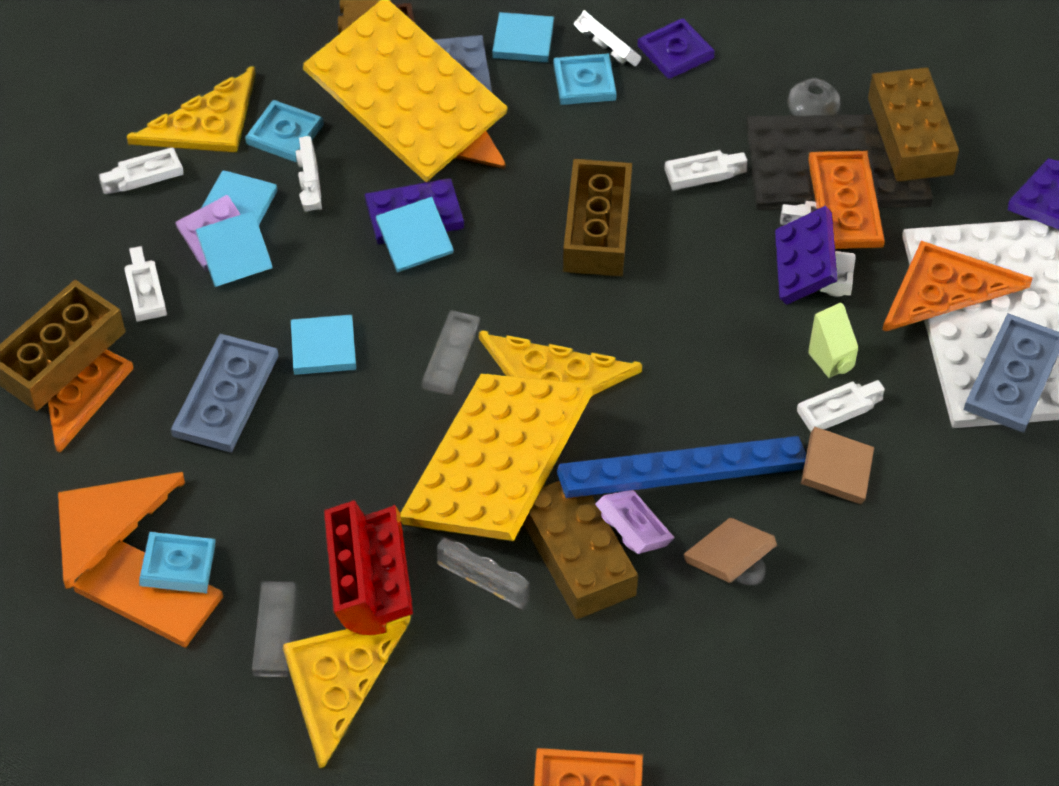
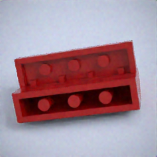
[324,500,413,635]

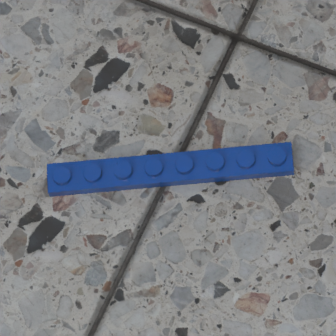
[557,436,806,498]

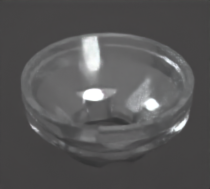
[788,78,840,123]

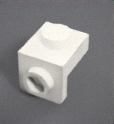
[820,251,856,297]

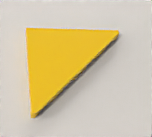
[127,66,256,153]
[479,330,642,396]
[283,615,411,768]

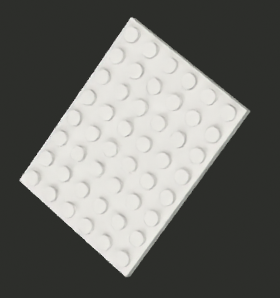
[902,220,1059,428]

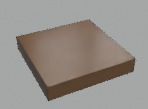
[801,427,874,504]
[683,517,777,583]

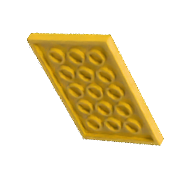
[303,0,508,182]
[400,374,593,541]

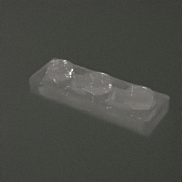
[422,310,480,395]
[437,537,529,609]
[252,581,296,677]

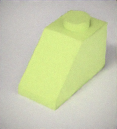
[808,302,859,378]

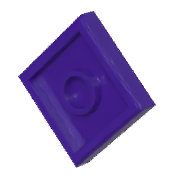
[637,18,715,79]

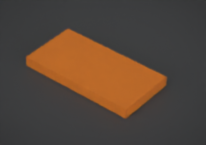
[808,151,885,249]
[73,541,223,648]

